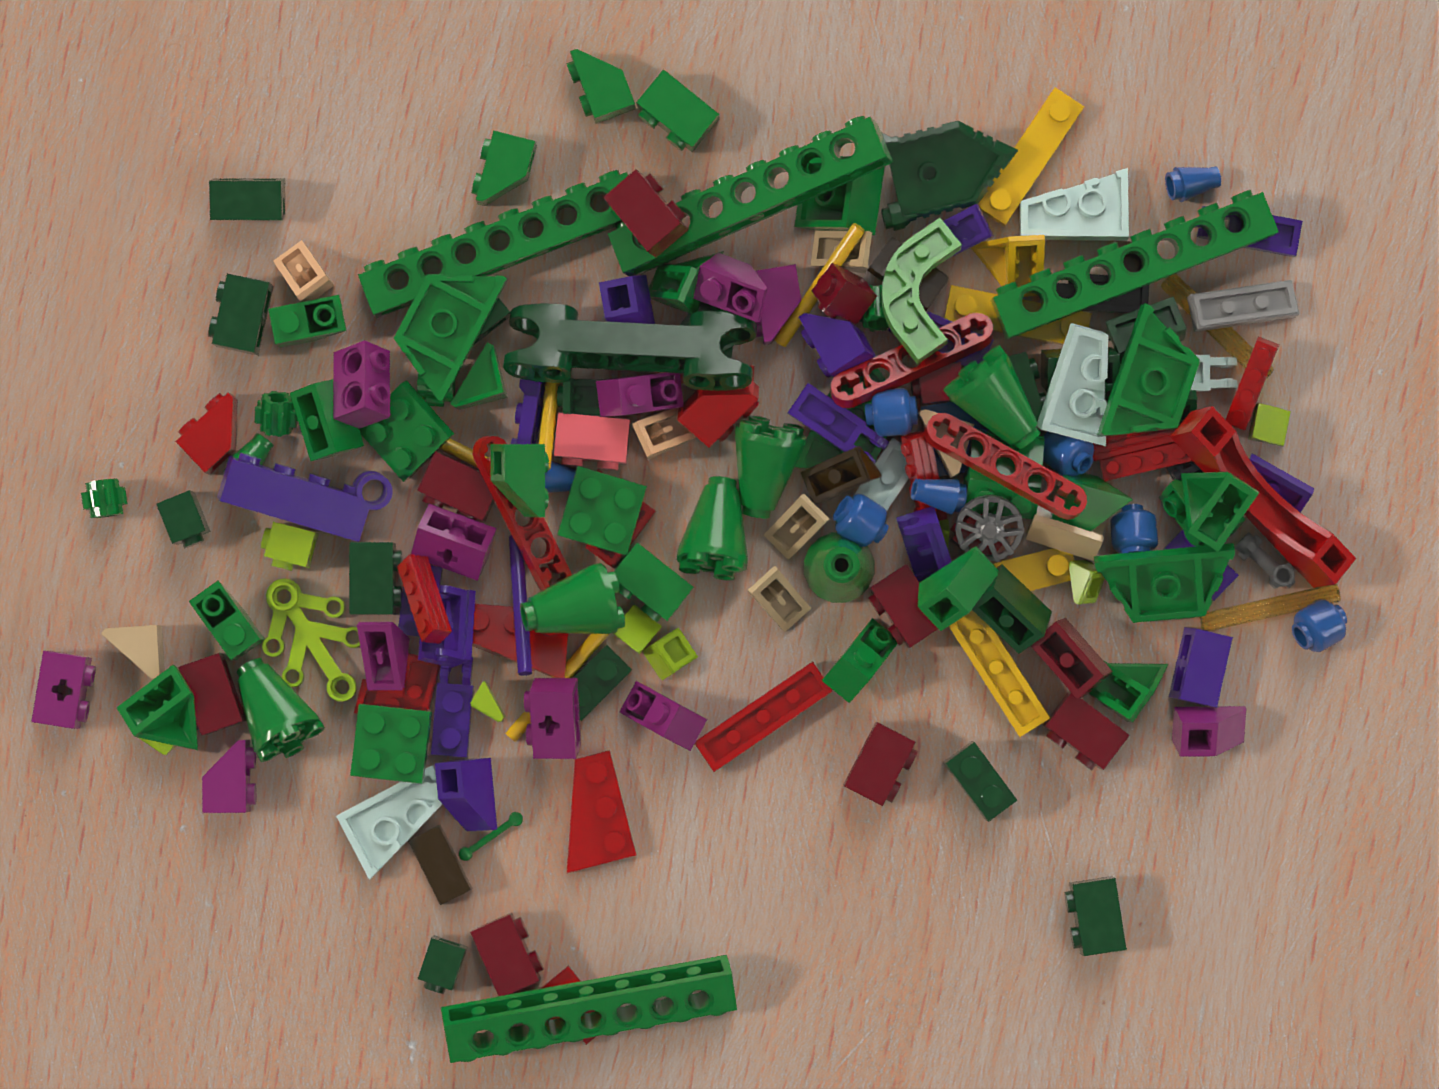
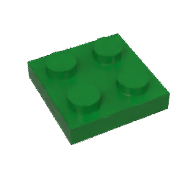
[359,380,454,482]
[557,466,647,556]
[350,704,432,784]

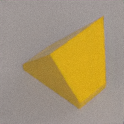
[971,235,1045,297]

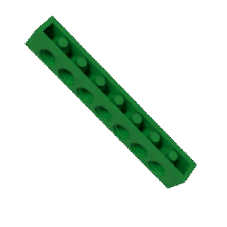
[608,116,893,276]
[358,170,628,319]
[990,190,1279,340]
[441,955,737,1063]

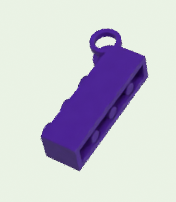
[217,453,393,542]

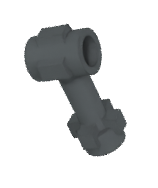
[1234,532,1295,589]

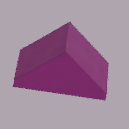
[357,622,410,690]

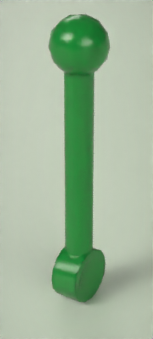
[458,812,523,861]

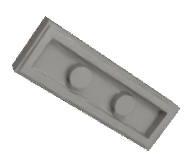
[1187,280,1299,332]

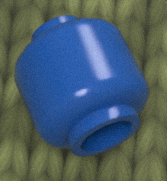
[865,388,918,437]
[1043,431,1094,476]
[833,494,889,547]
[1110,504,1158,554]
[1292,599,1347,652]

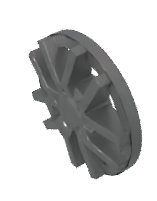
[955,495,1024,562]

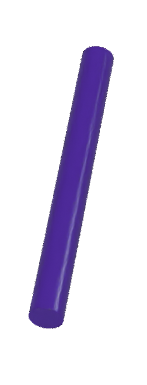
[509,535,532,676]

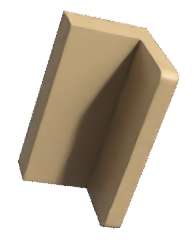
[1025,505,1105,561]

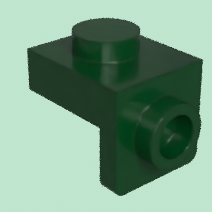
[557,378,607,416]

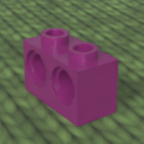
[333,340,390,429]

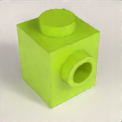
[261,521,319,571]

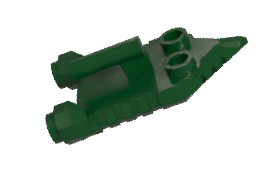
[881,120,1018,231]

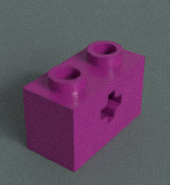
[411,504,497,581]
[31,651,96,729]
[524,678,581,759]

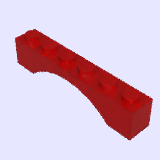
[1170,406,1357,588]

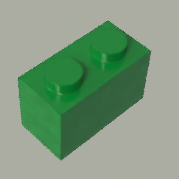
[636,69,719,153]
[290,379,364,462]
[614,542,694,622]

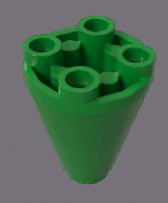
[943,345,1041,450]
[735,416,806,519]
[676,476,748,581]
[804,532,874,603]
[520,563,625,634]
[236,658,325,762]

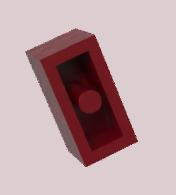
[603,169,689,257]
[417,451,495,522]
[868,564,938,648]
[1031,617,1113,700]
[178,653,247,736]
[1043,691,1130,771]
[843,722,918,806]
[470,912,544,996]

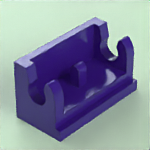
[896,506,952,582]
[418,585,476,668]
[1168,627,1233,708]

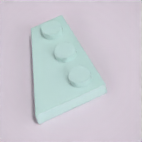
[1020,168,1129,241]
[1037,323,1108,446]
[336,765,443,880]

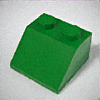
[794,156,885,236]
[963,429,1045,520]

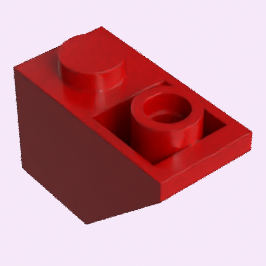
[677,382,759,448]
[175,392,238,475]

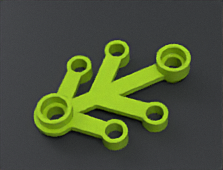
[262,578,360,702]

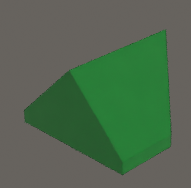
[649,251,724,314]
[450,342,508,410]
[1181,472,1259,552]
[1050,473,1133,531]
[1089,660,1168,723]
[117,665,198,750]

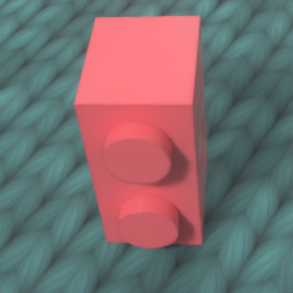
[554,413,631,470]

